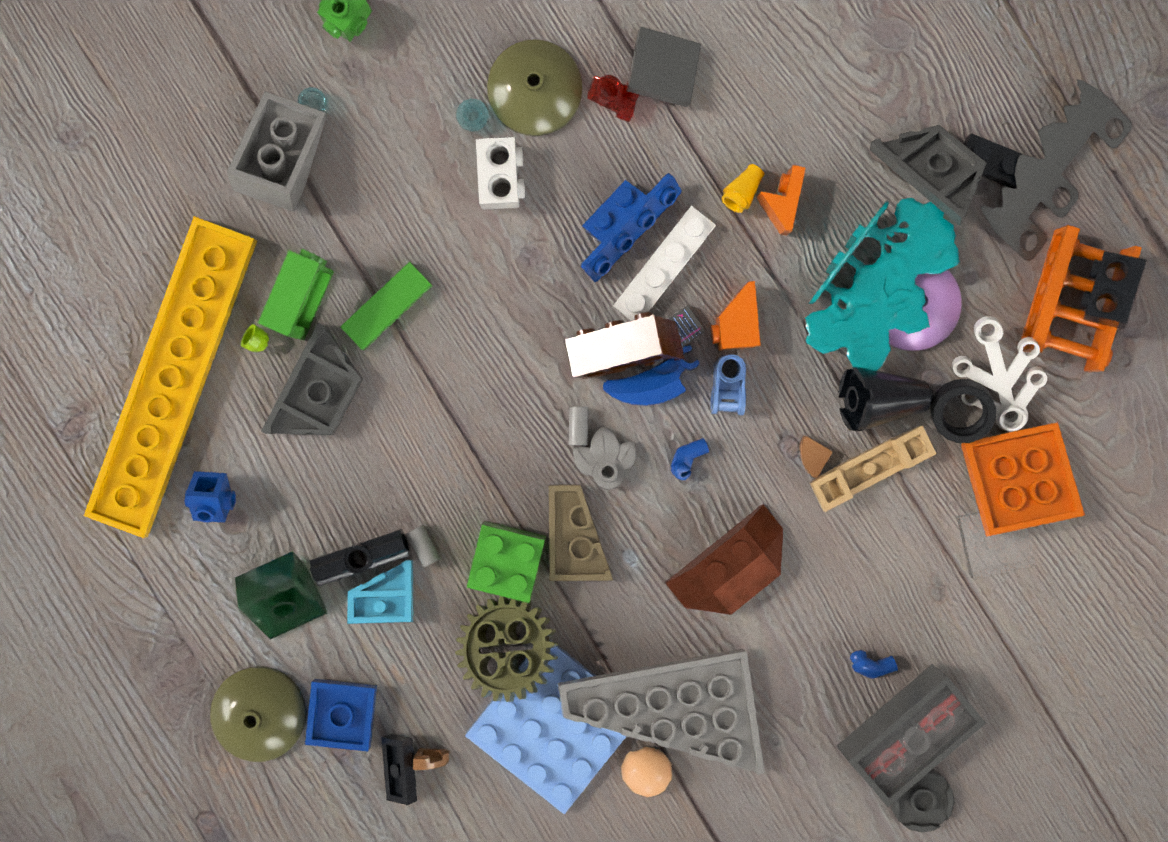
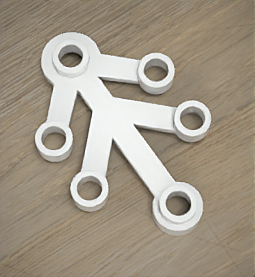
[952,316,1047,431]

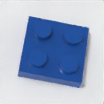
[305,679,377,752]

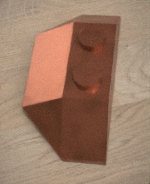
[665,504,783,615]

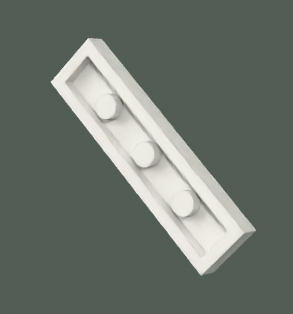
[613,206,716,321]

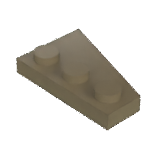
[549,484,613,581]

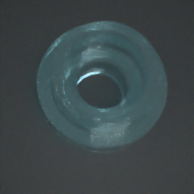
[456,99,489,132]

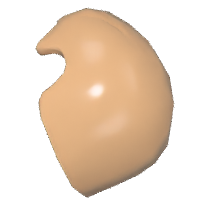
[621,747,672,797]

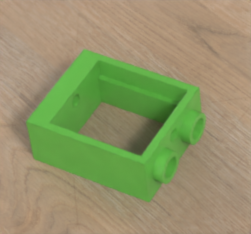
[258,249,334,340]

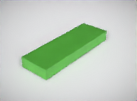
[340,262,432,350]

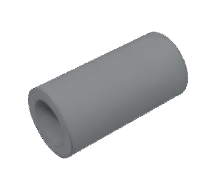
[569,407,588,445]
[406,525,440,567]

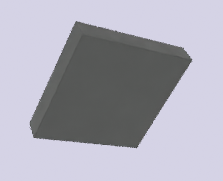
[627,27,701,107]

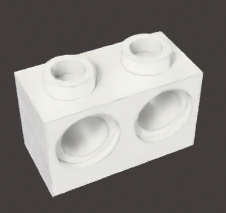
[476,137,525,210]

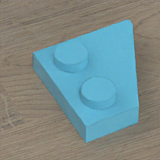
[347,560,413,624]

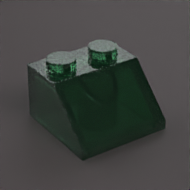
[235,551,327,640]

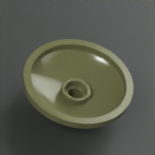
[487,39,582,136]
[210,666,306,762]

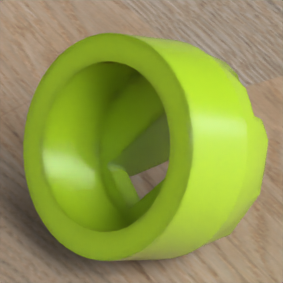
[241,324,269,353]

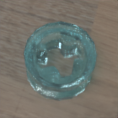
[297,87,329,114]

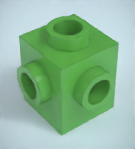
[317,0,372,42]

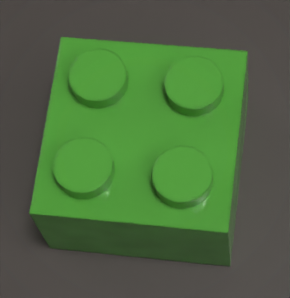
[466,521,546,603]

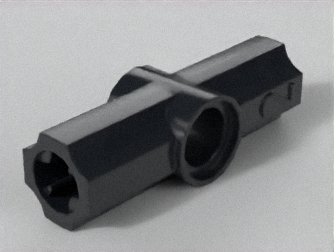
[310,529,411,587]

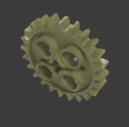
[455,596,559,702]

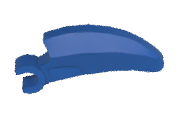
[603,345,700,406]

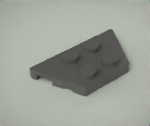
[870,125,987,226]
[261,323,363,435]

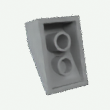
[227,91,326,212]

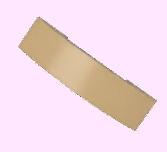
[810,426,937,512]

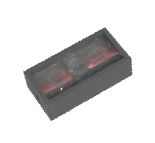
[837,664,986,807]

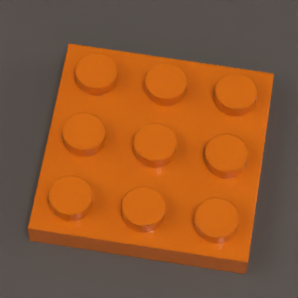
[961,422,1085,537]

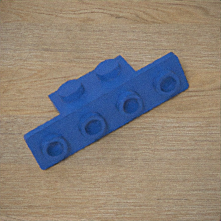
[581,173,682,282]

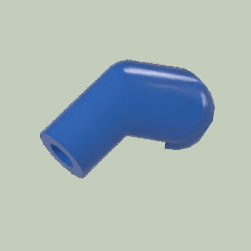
[671,438,709,480]
[850,650,898,679]

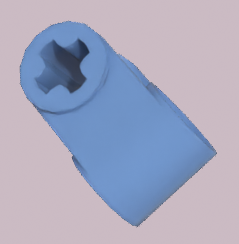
[710,354,746,415]

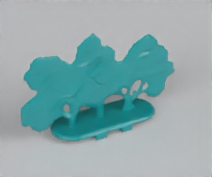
[805,198,960,371]

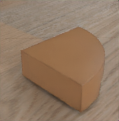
[799,435,833,479]
[413,748,449,770]

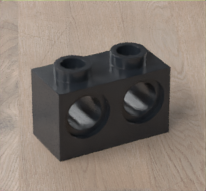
[1079,251,1147,329]

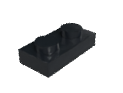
[964,133,1024,189]
[381,734,417,805]

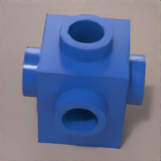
[185,471,236,523]

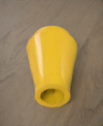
[721,164,765,213]

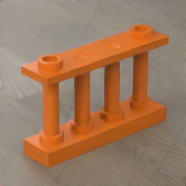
[1021,225,1142,372]

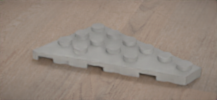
[558,649,765,775]

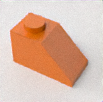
[711,281,761,351]

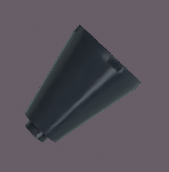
[838,367,934,431]

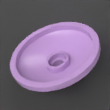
[889,270,962,351]

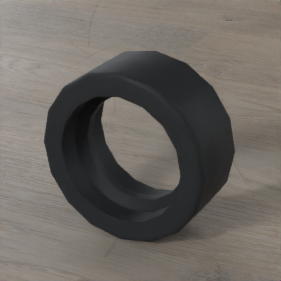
[931,379,996,443]

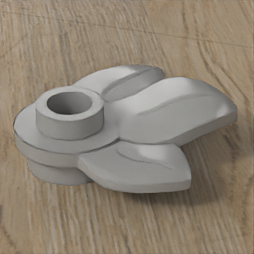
[573,427,637,490]

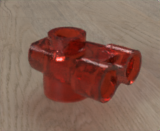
[586,75,639,122]

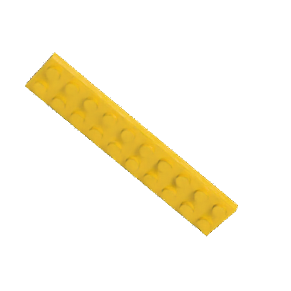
[84,216,258,538]

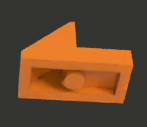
[756,165,806,236]

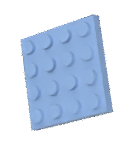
[465,640,626,814]

